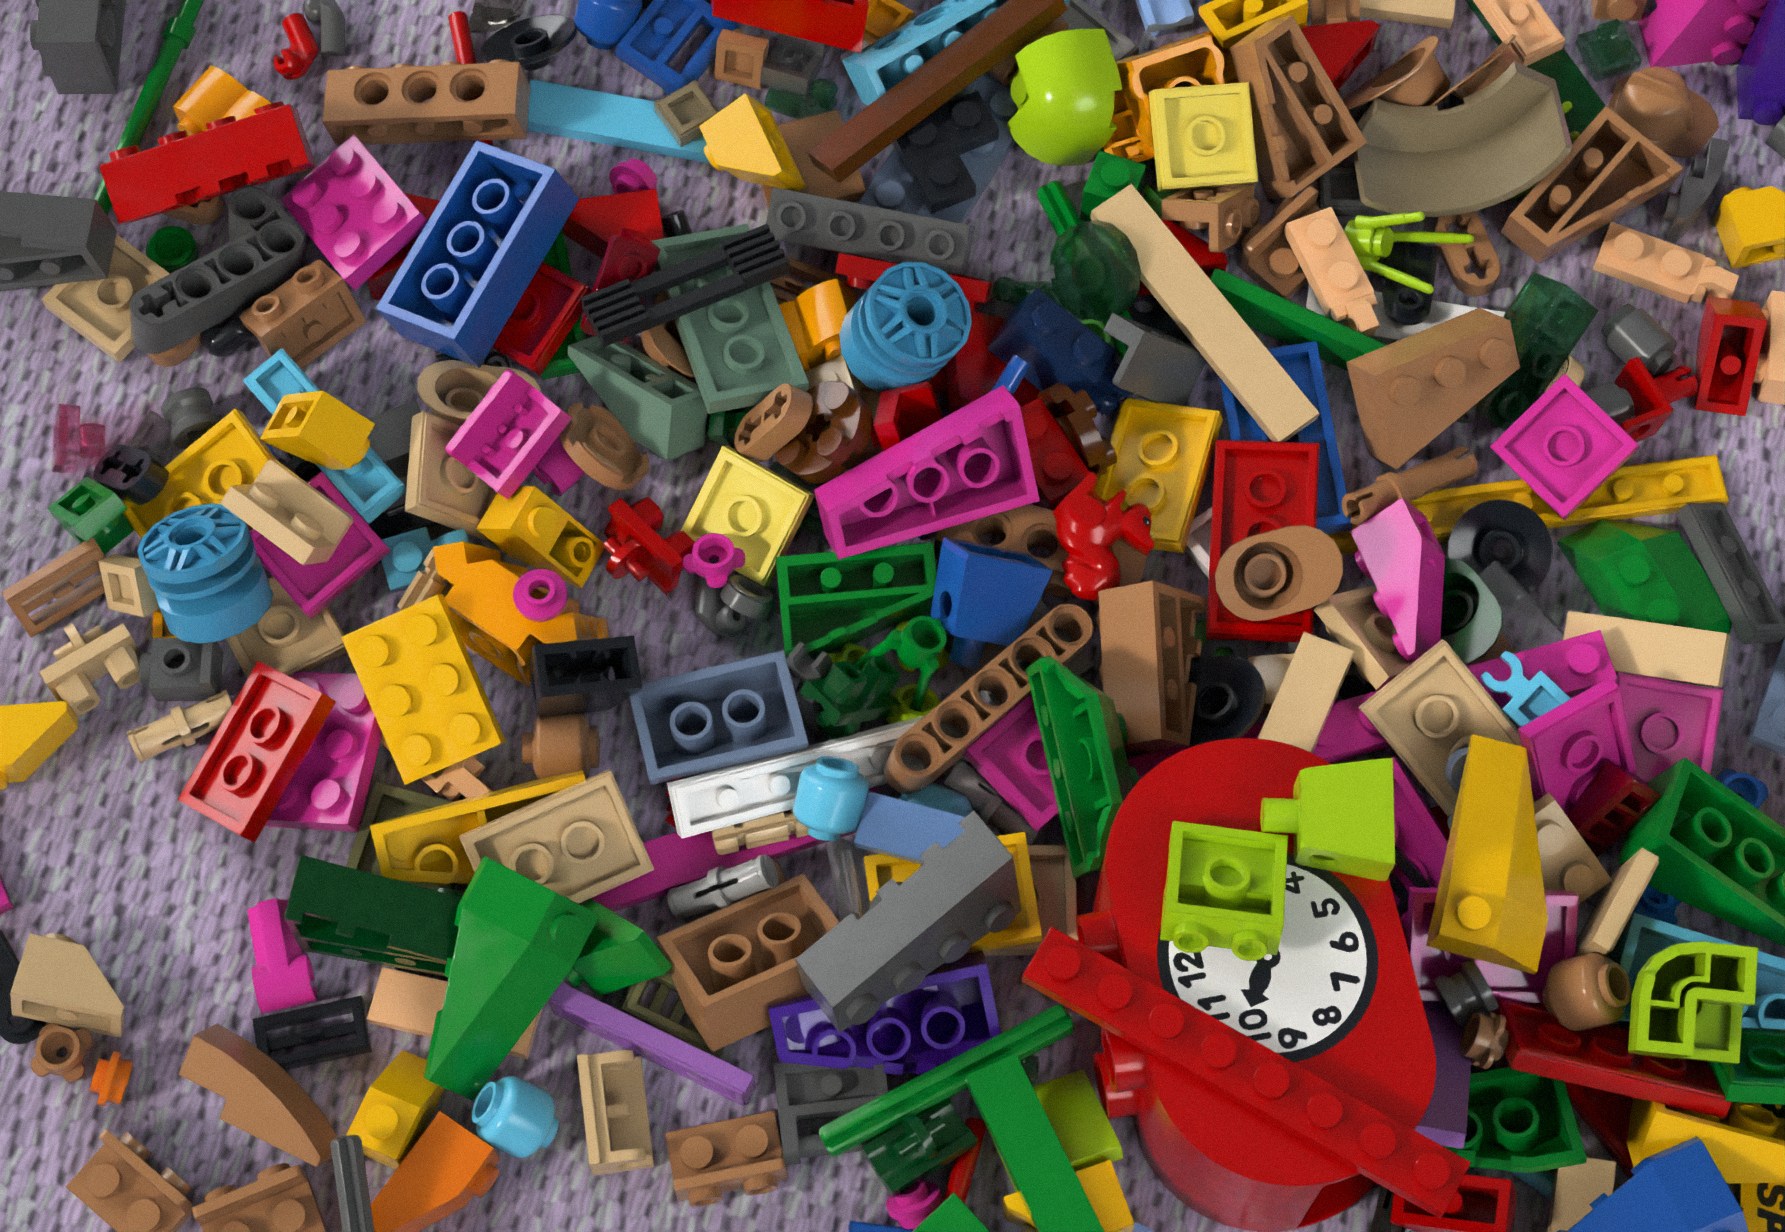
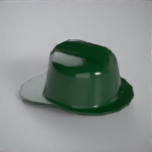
[1440,558,1503,664]

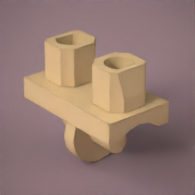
[39,623,141,716]

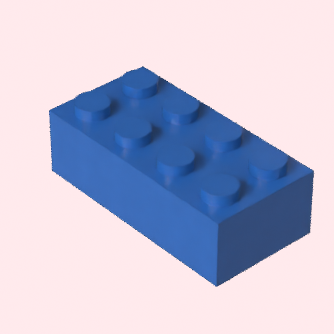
[375,140,579,368]

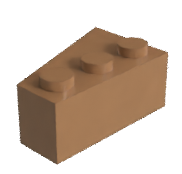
[1230,15,1367,200]
[1501,106,1684,263]
[1346,308,1520,469]
[1096,580,1208,754]

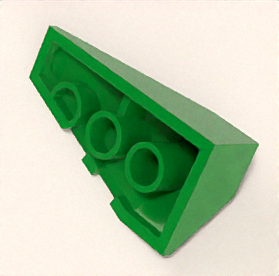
[424,856,600,1101]
[1443,1067,1587,1173]

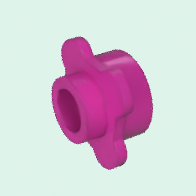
[683,533,745,588]

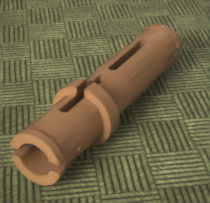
[1342,446,1478,525]

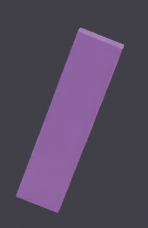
[549,982,756,1106]
[1415,1001,1471,1149]

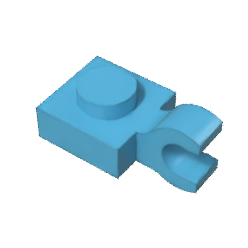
[381,527,470,593]

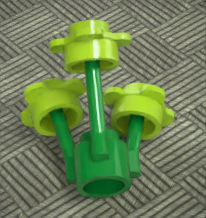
[828,616,949,724]

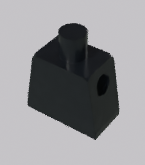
[529,636,642,717]

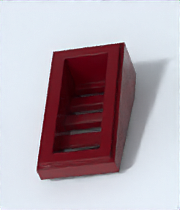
[1567,760,1662,858]

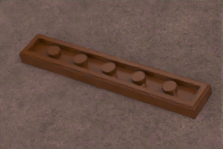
[807,0,1068,183]

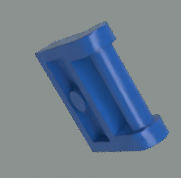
[615,0,740,95]

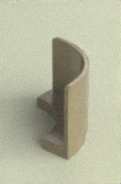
[1353,61,1572,217]

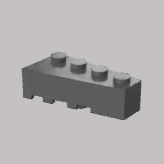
[795,810,1022,1033]

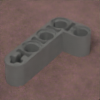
[130,186,304,354]

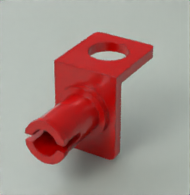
[1614,357,1698,443]

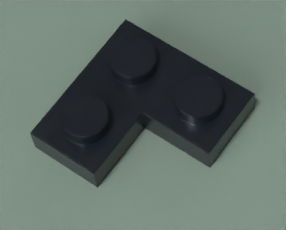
[893,90,999,214]

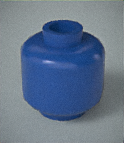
[574,0,642,50]

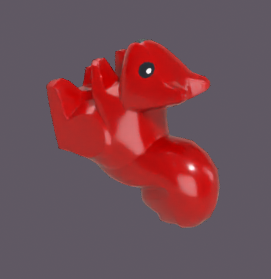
[1052,471,1154,601]

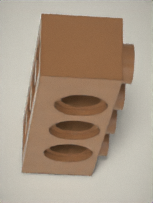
[322,59,531,145]
[934,504,1152,606]

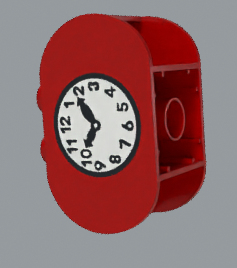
[1076,738,1436,1232]

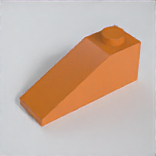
[371,1111,500,1232]

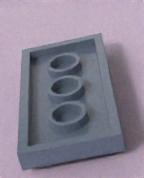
[858,74,1018,224]

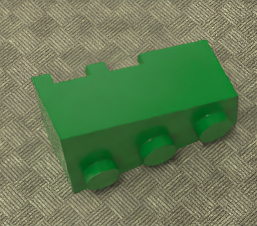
[776,543,937,671]

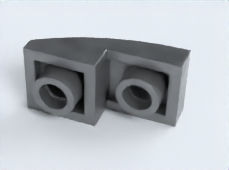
[1661,137,1731,242]

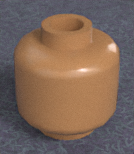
[522,713,600,779]
[1543,953,1631,1031]

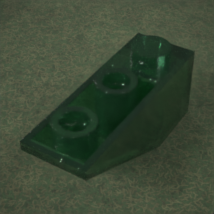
[1476,272,1599,432]

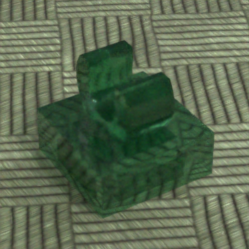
[1575,19,1642,82]

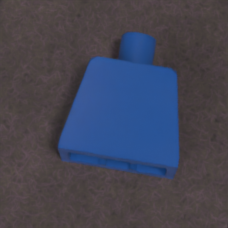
[931,537,1053,668]

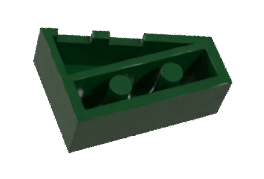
[284,855,464,976]

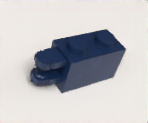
[987,288,1135,416]

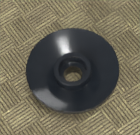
[482,14,577,70]
[1447,499,1553,603]
[1187,655,1266,748]

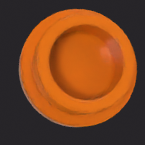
[89,1051,134,1107]

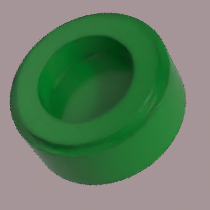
[146,226,198,274]

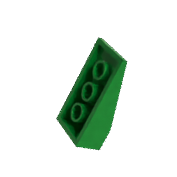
[1618,757,1785,946]

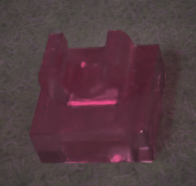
[52,404,105,473]

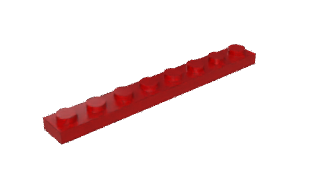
[1022,926,1471,1219]

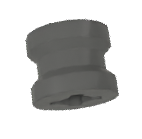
[161,387,220,449]
[1432,959,1499,1028]

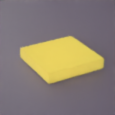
[1149,82,1258,191]
[681,446,815,587]

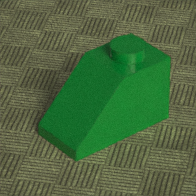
[563,898,672,996]

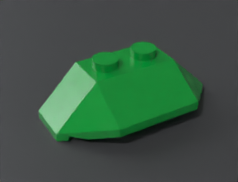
[1557,519,1732,688]
[1026,656,1139,879]

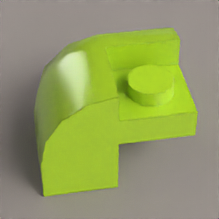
[1006,29,1123,166]
[1628,941,1758,1064]

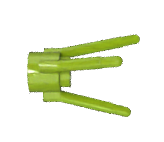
[1344,211,1474,294]

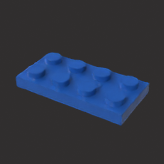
[1218,341,1352,534]

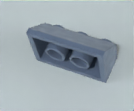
[630,650,809,785]

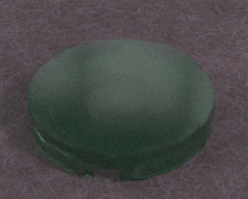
[1050,220,1141,321]

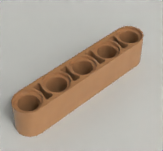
[884,604,1093,794]

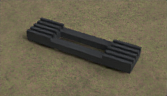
[581,224,790,347]

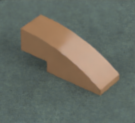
[178,1023,338,1167]

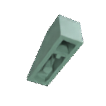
[568,336,708,460]

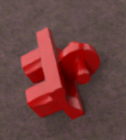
[603,497,695,595]

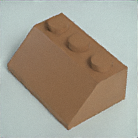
[657,873,839,1052]

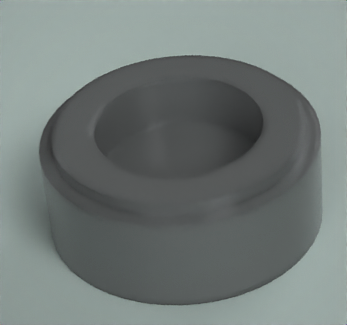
[720,575,775,620]

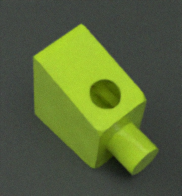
[1260,758,1395,881]

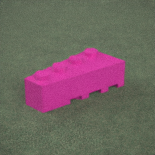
[1638,0,1769,67]
[814,385,1040,560]

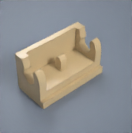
[577,1050,654,1176]

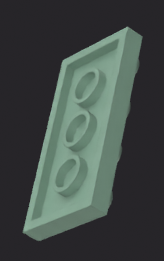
[652,224,809,414]

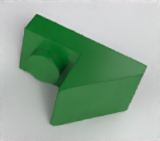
[47,477,134,555]

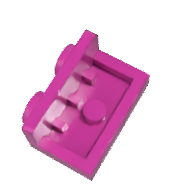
[445,369,572,500]

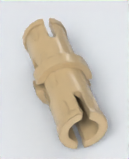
[126,690,233,763]

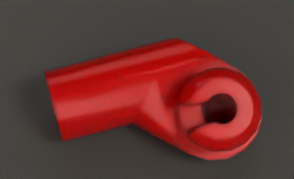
[273,13,319,80]

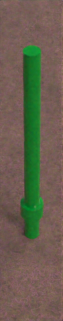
[93,0,204,216]

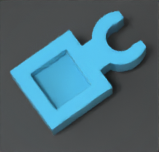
[1480,651,1571,728]

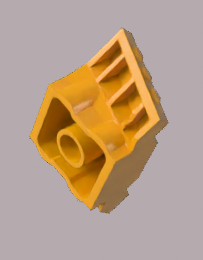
[1103,30,1238,163]
[433,541,609,687]

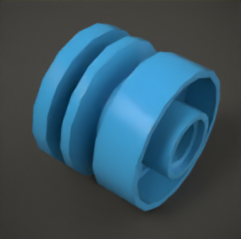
[839,262,972,392]
[137,503,274,643]

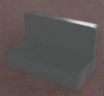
[1103,312,1207,406]

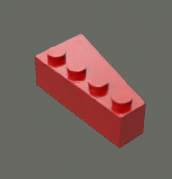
[99,101,316,225]

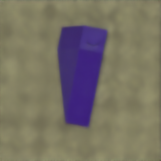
[1736,0,1785,125]
[768,951,1001,1075]

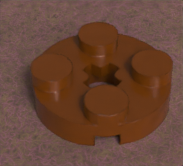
[775,381,872,484]
[1037,383,1117,478]

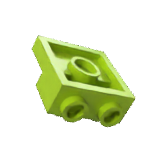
[1160,821,1288,961]

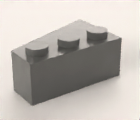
[0,191,117,291]

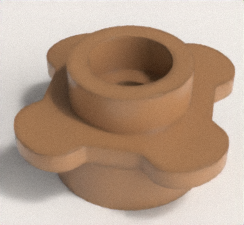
[1460,1012,1509,1069]
[31,1023,94,1083]

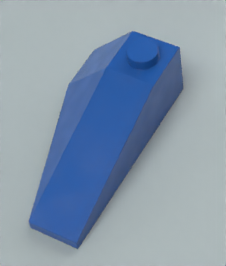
[1557,1137,1749,1232]

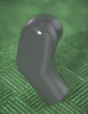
[305,0,345,56]
[694,574,746,638]

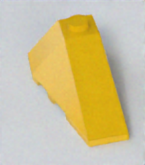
[1426,734,1548,974]
[370,769,586,884]
[1627,1097,1785,1184]

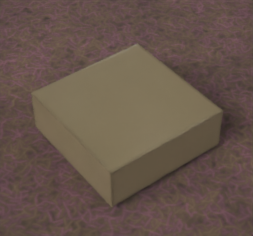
[654,80,719,147]

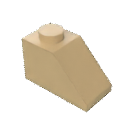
[10,933,124,1037]

